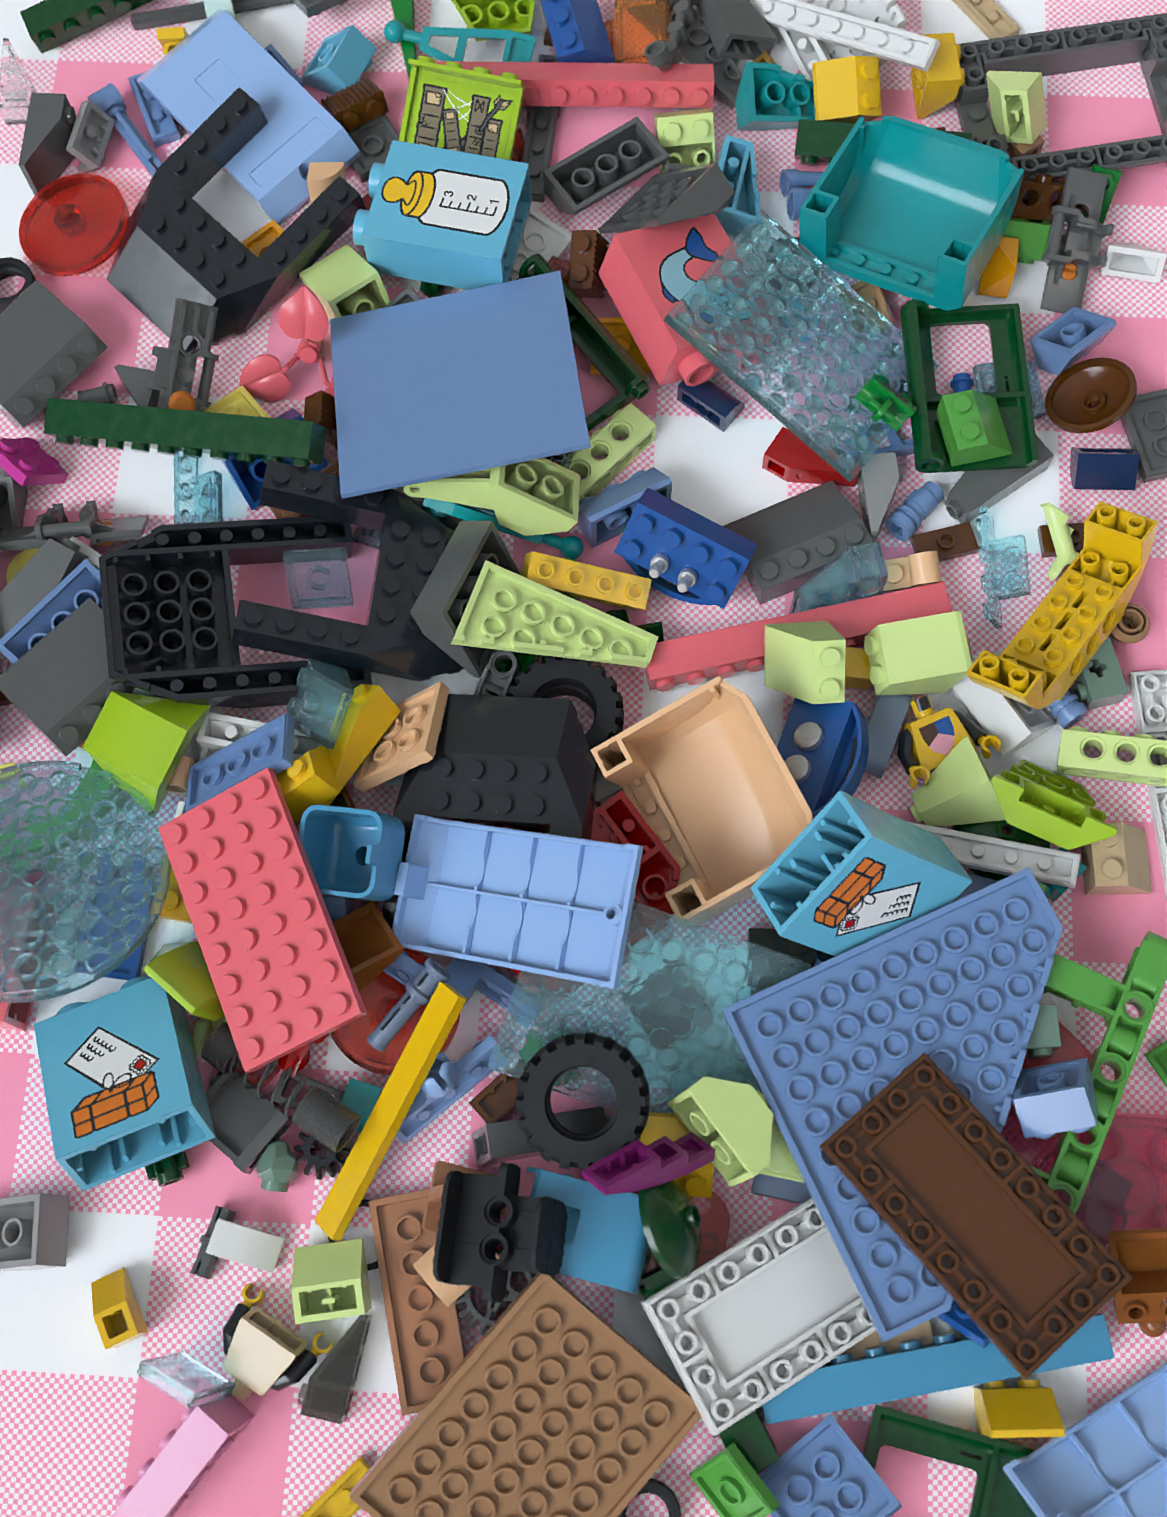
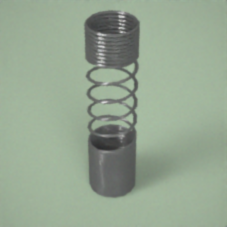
[201,1022,361,1153]

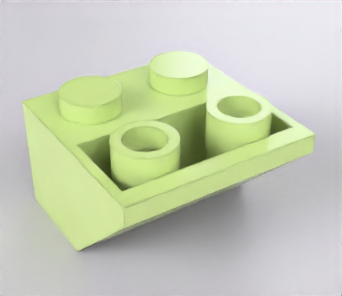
[986,71,1047,144]
[653,108,716,173]
[291,1238,372,1325]

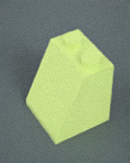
[299,244,391,322]
[864,611,972,696]
[764,621,846,704]

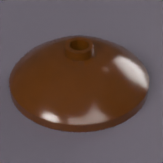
[1045,358,1137,433]

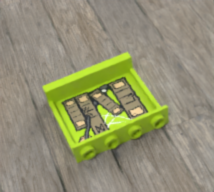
[399,56,525,160]

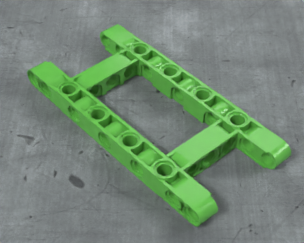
[1030,882,1167,1214]

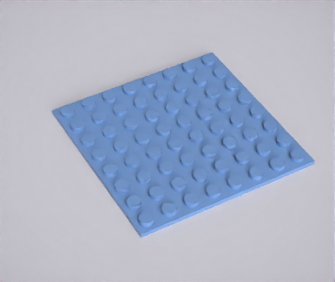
[330,271,591,499]

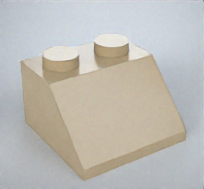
[1081,822,1152,895]

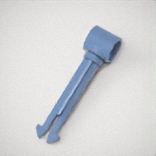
[87,83,162,181]

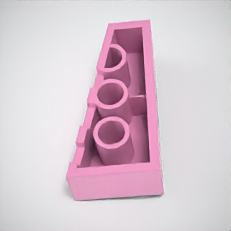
[111,1388,255,1517]

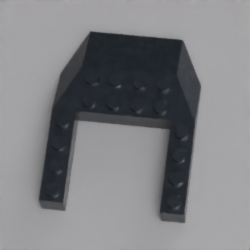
[106,87,367,353]
[231,460,464,682]
[99,516,372,709]
[382,694,598,929]

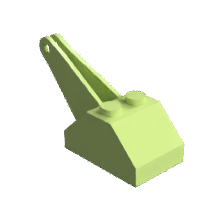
[404,458,580,536]
[667,1076,805,1188]

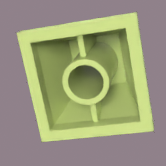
[909,736,1006,827]

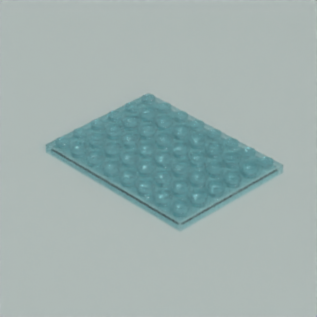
[663,209,940,482]
[486,901,811,1114]

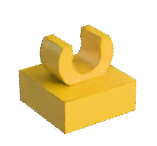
[156,27,189,55]

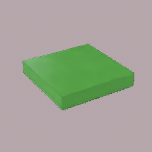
[689,1443,780,1517]

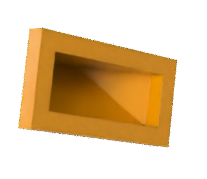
[978,237,1019,299]

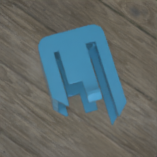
[526,1166,648,1294]

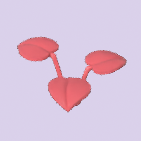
[240,285,335,402]

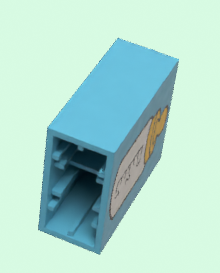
[353,140,532,290]

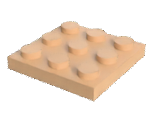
[354,681,449,793]

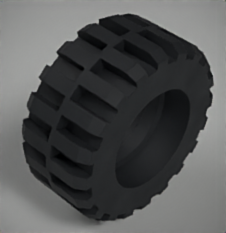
[506,656,624,766]
[515,1032,650,1171]

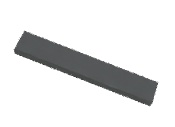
[522,54,560,203]

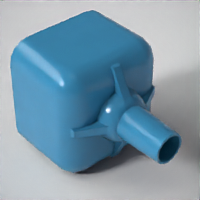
[299,805,405,901]

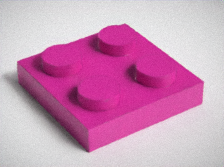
[0,437,69,486]

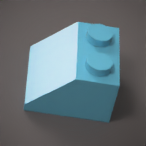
[301,24,377,94]

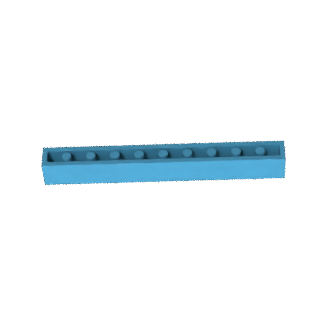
[760,1313,1115,1425]

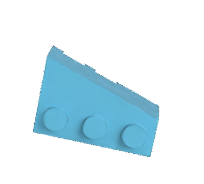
[703,135,764,241]

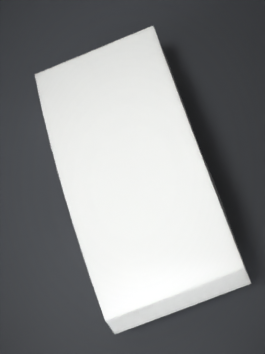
[205,1218,285,1272]

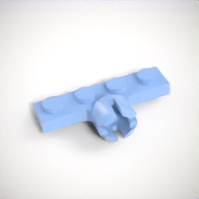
[396,1035,508,1145]

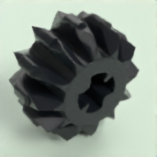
[294,1132,351,1180]

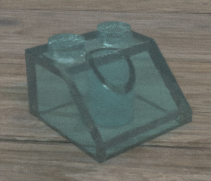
[286,659,354,749]

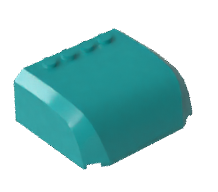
[799,116,1024,311]

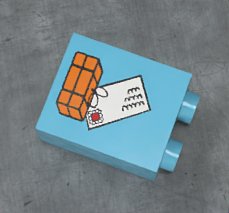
[750,790,973,956]
[33,977,216,1191]

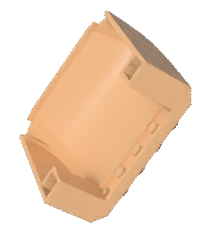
[591,676,813,928]

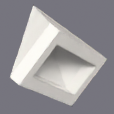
[1101,243,1167,283]

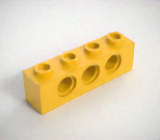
[521,551,652,611]

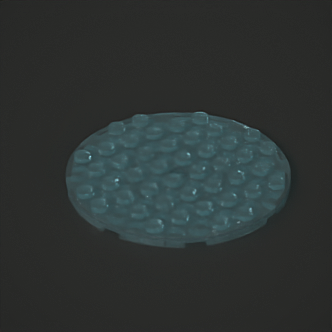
[0,760,171,1003]

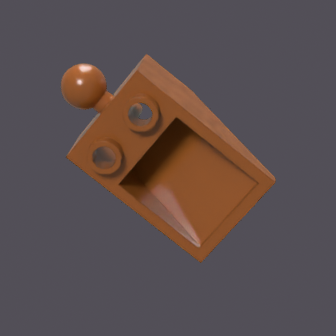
[332,901,404,992]
[1107,1228,1167,1338]

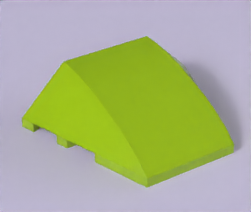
[451,0,536,42]
[82,691,211,819]
[991,759,1118,850]
[143,941,227,1022]

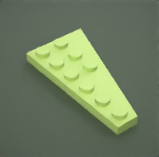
[451,560,659,668]

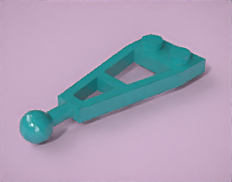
[384,20,536,62]
[423,498,584,559]

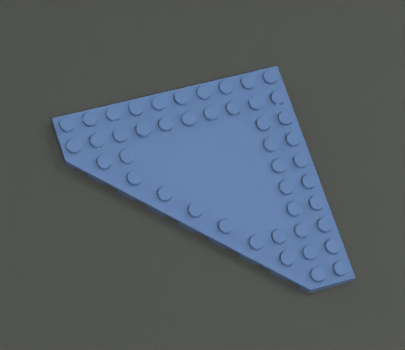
[722,867,1063,1342]

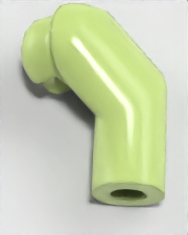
[192,1017,226,1055]

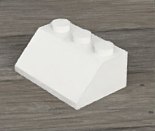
[952,651,1057,756]

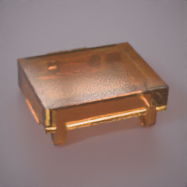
[604,0,671,63]

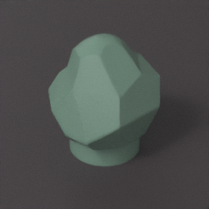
[256,1140,297,1192]

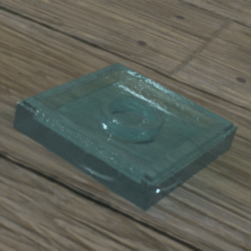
[283,547,354,610]
[136,1351,235,1408]

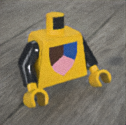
[897,695,1001,788]

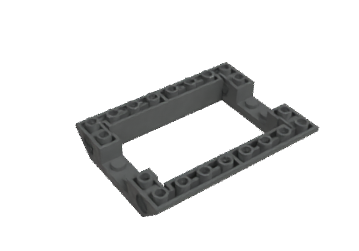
[954,13,1167,180]

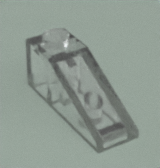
[0,38,37,125]

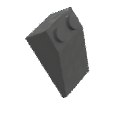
[18,92,76,200]

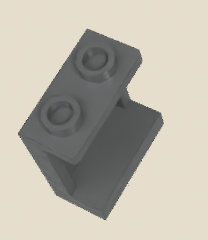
[206,1070,293,1175]

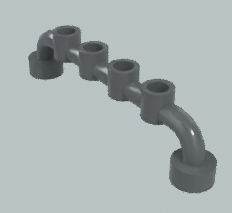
[644,0,699,71]

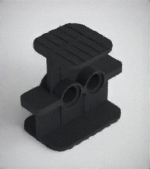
[432,1163,568,1303]

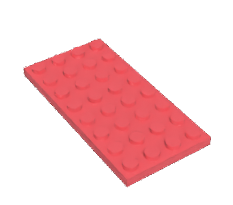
[158,767,367,1072]

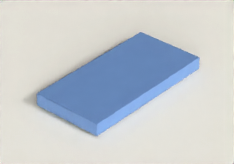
[185,712,295,812]

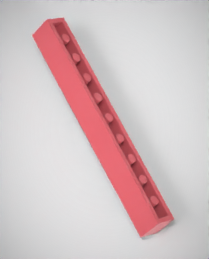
[435,61,714,108]
[644,581,953,692]

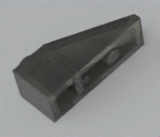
[297,1313,373,1424]

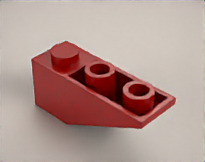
[762,427,861,487]

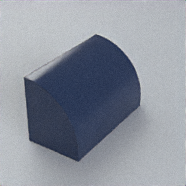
[677,379,745,432]
[1070,447,1140,490]

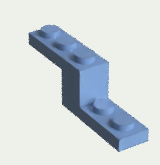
[383,951,544,1026]

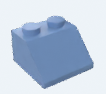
[1030,307,1116,376]
[1013,1057,1098,1139]

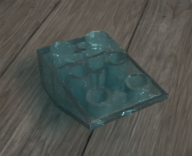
[789,542,889,614]

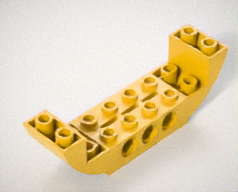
[966,501,1158,709]

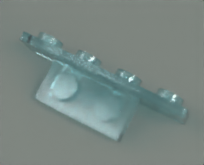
[173,451,223,524]
[976,506,1031,629]

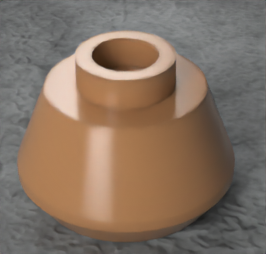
[1110,603,1151,644]

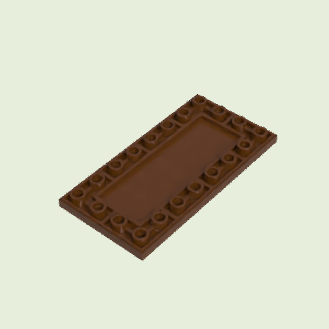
[819,1052,1133,1379]

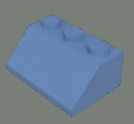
[577,467,672,549]

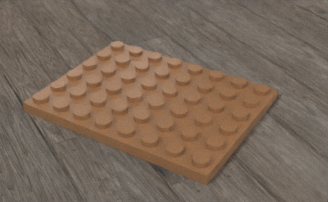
[349,1274,702,1517]

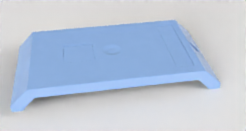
[136,10,361,226]
[392,814,643,989]
[1003,1363,1167,1517]

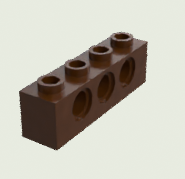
[1011,173,1085,222]

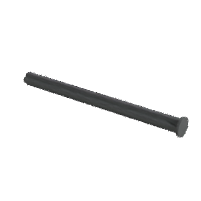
[131,0,294,31]

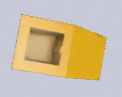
[91,1267,149,1350]

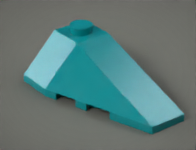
[735,62,815,131]

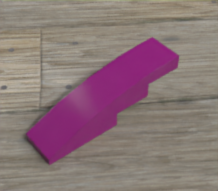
[582,1132,715,1195]

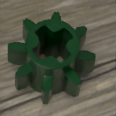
[145,1152,190,1187]

